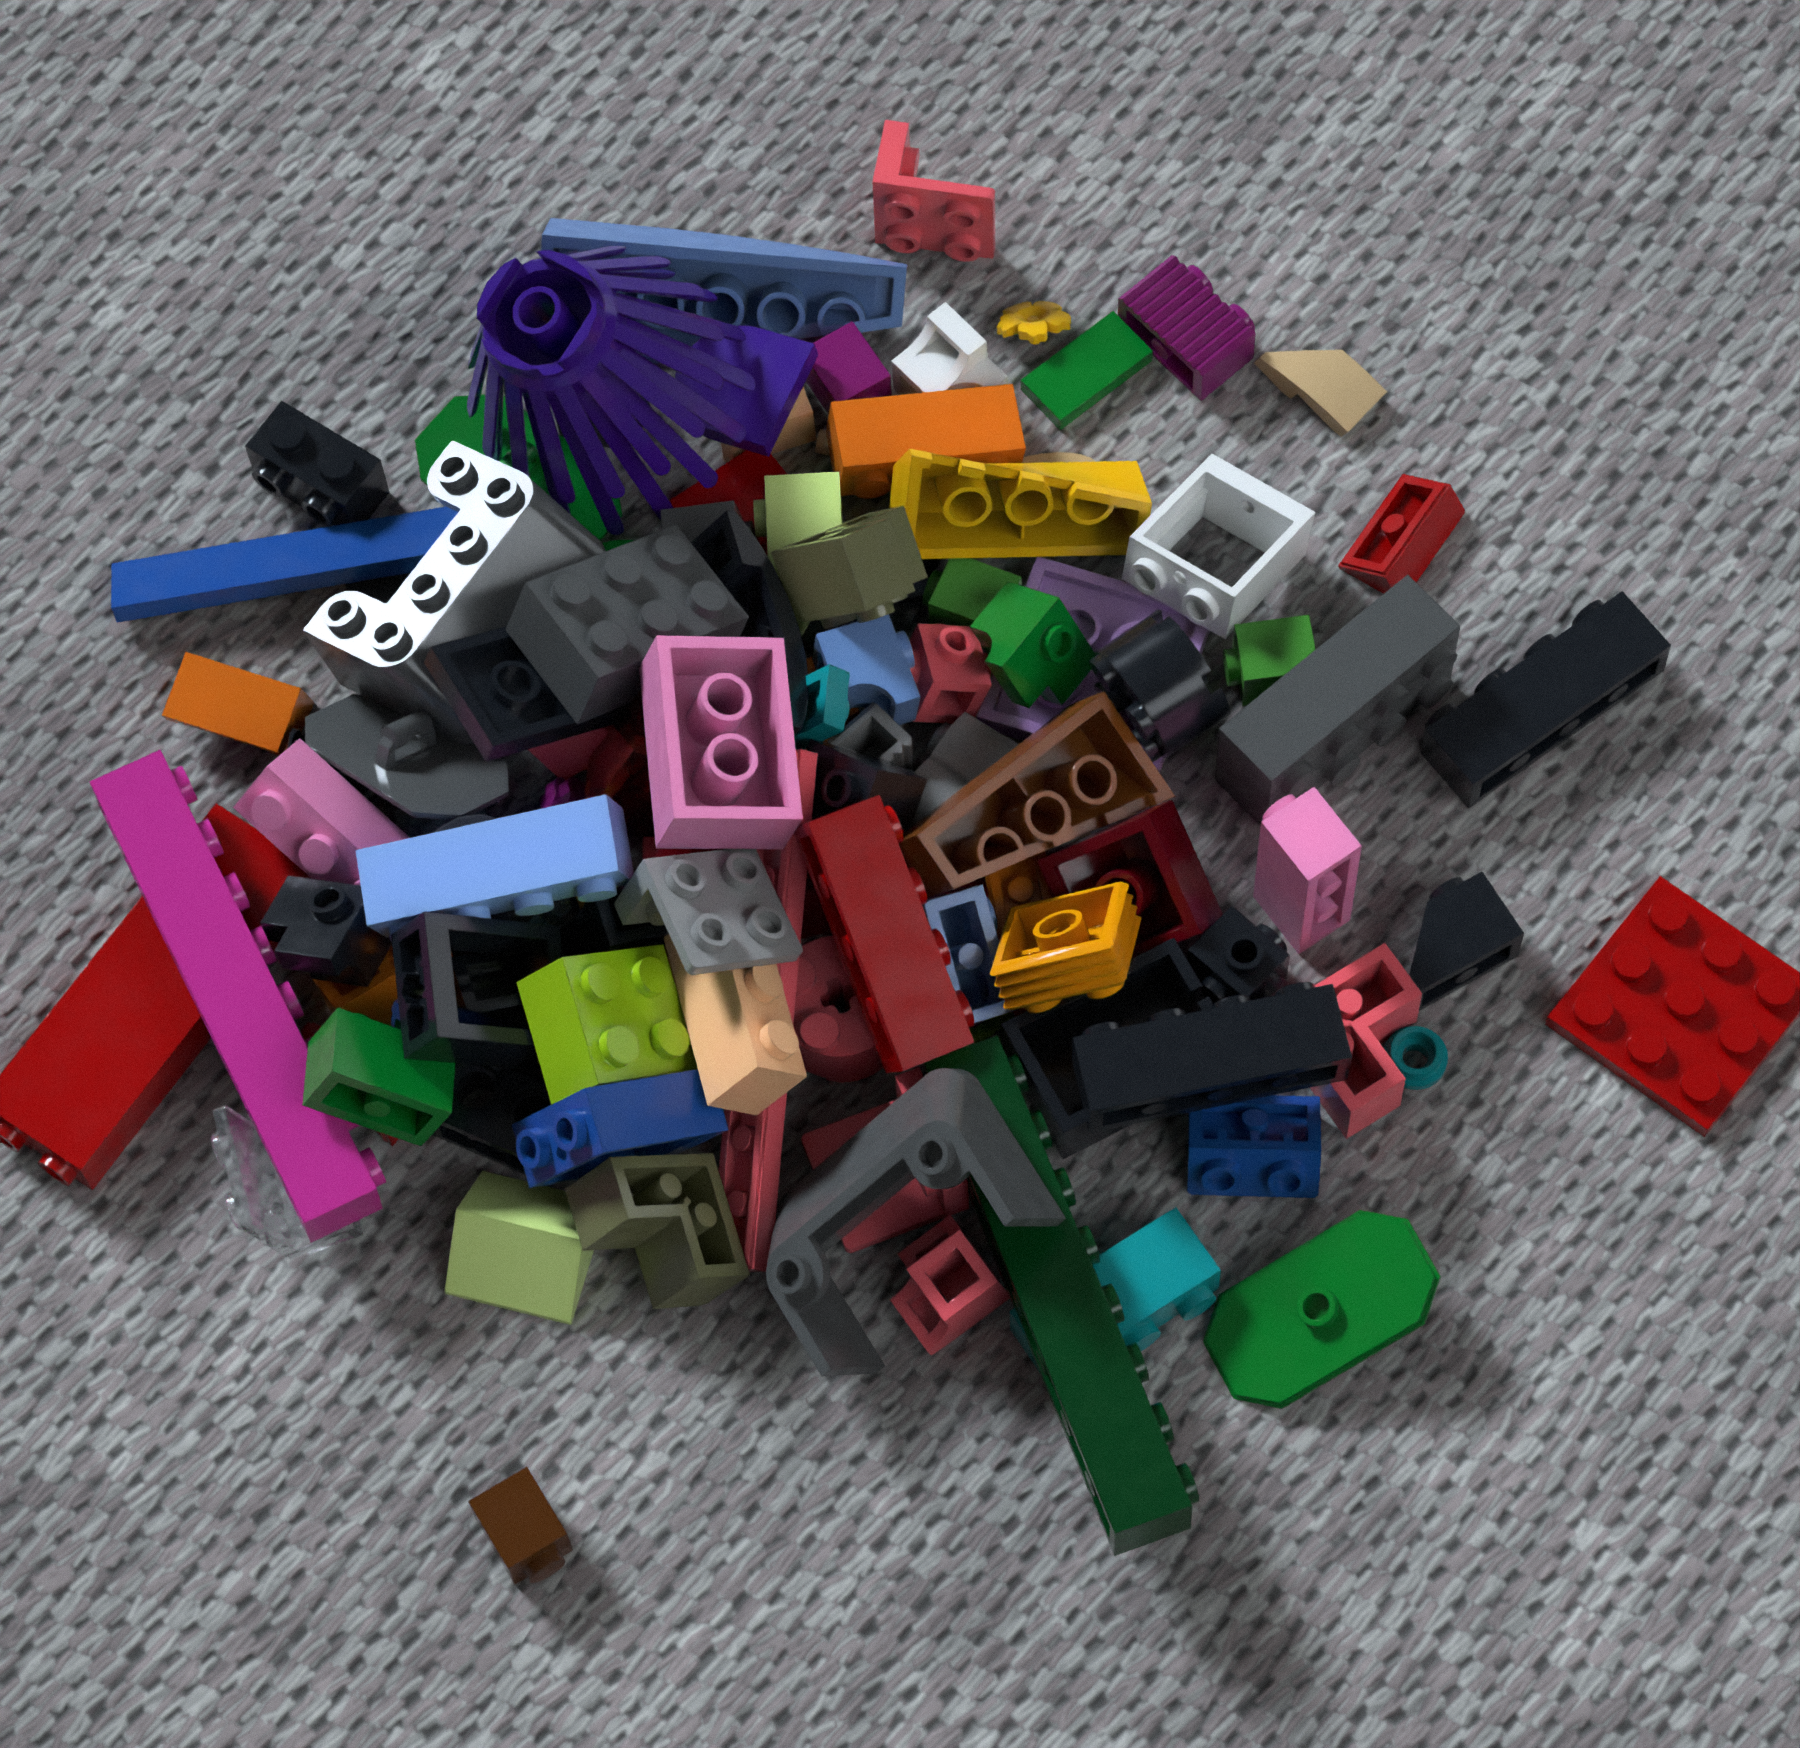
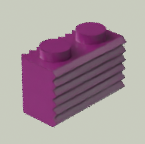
[1118,255,1256,401]

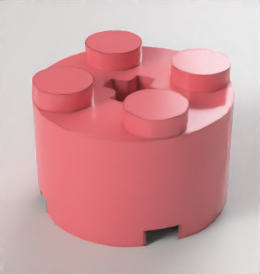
[793,936,883,1083]

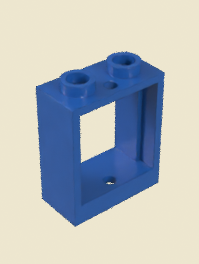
[512,1069,729,1188]

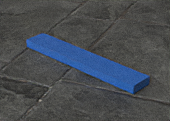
[111,507,458,623]

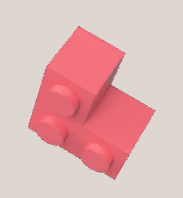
[1310,943,1422,1139]

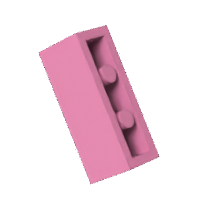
[233,738,410,886]
[1253,787,1362,954]

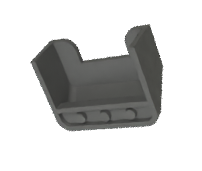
[303,440,606,744]

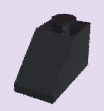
[1409,872,1524,1011]

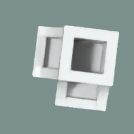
[891,302,1008,395]

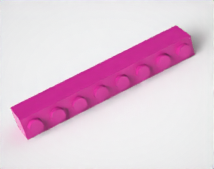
[89,750,387,1243]

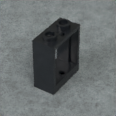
[391,912,566,1070]

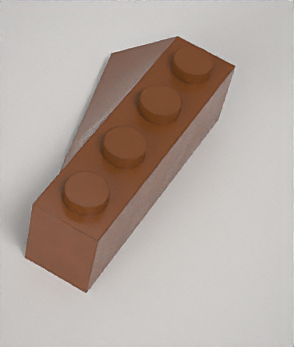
[899,691,1176,898]

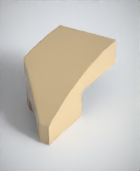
[1254,350,1387,437]

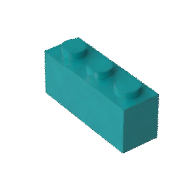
[1009,1207,1221,1373]

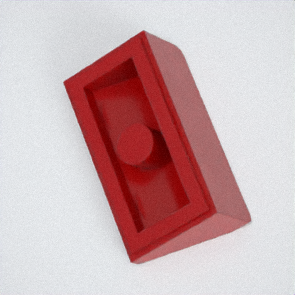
[1338,474,1465,594]

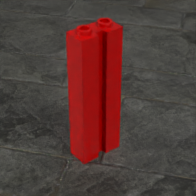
[0,803,311,1190]

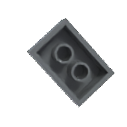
[506,525,749,725]

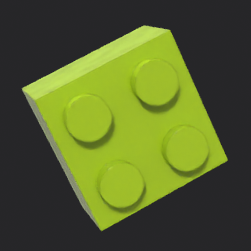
[516,944,698,1105]

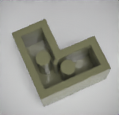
[771,506,928,629]
[565,1153,750,1309]

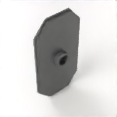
[305,694,509,821]

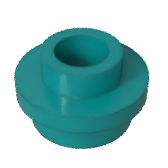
[1384,1026,1448,1090]

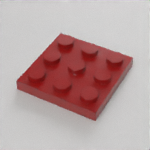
[1545,876,1800,1137]

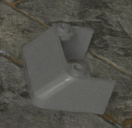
[766,1068,1066,1376]

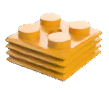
[990,882,1141,1013]

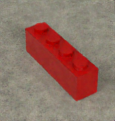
[794,795,974,1073]

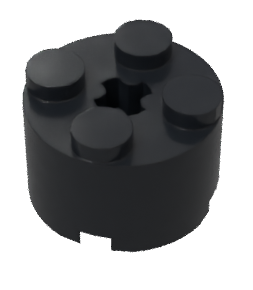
[1089,610,1230,762]

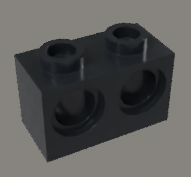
[432,1063,551,1175]

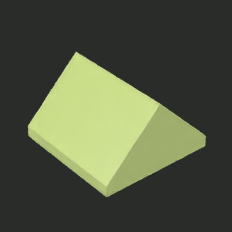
[444,1171,594,1325]

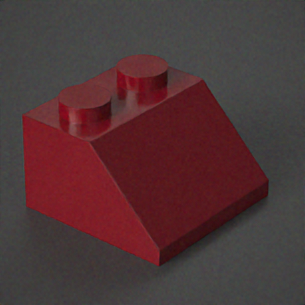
[1037,799,1223,959]

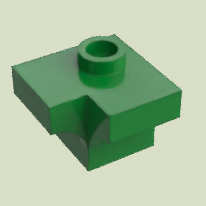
[970,581,1095,708]

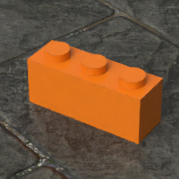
[826,384,1026,499]

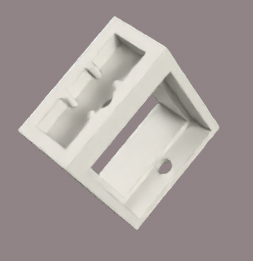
[1122,454,1316,639]

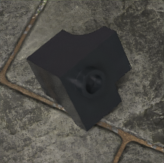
[807,739,928,833]
[260,875,392,987]

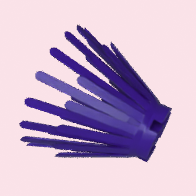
[467,246,756,535]

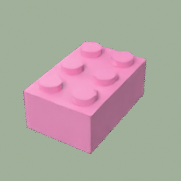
[639,635,803,849]

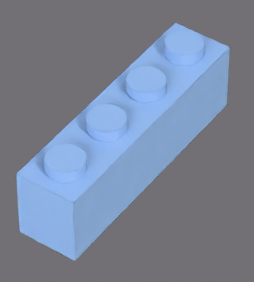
[355,794,634,942]

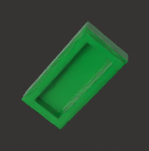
[1021,311,1153,430]

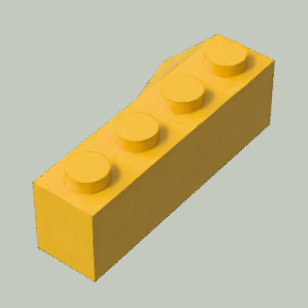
[889,448,1152,559]

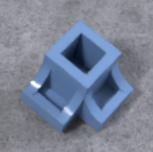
[812,614,921,725]

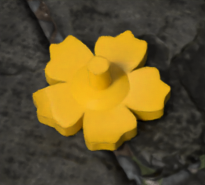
[997,301,1071,345]

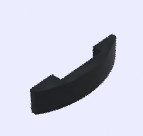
[691,510,808,735]

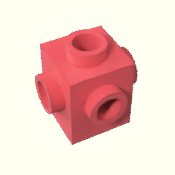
[909,623,992,724]

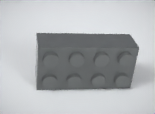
[1215,574,1460,826]

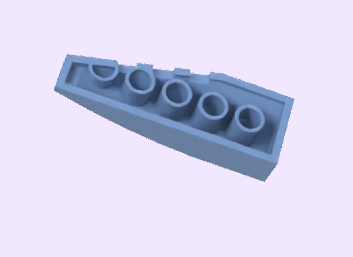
[541,218,907,364]

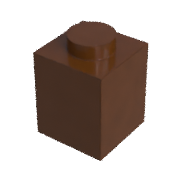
[468,1467,573,1585]

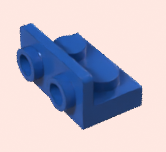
[1187,1095,1321,1198]

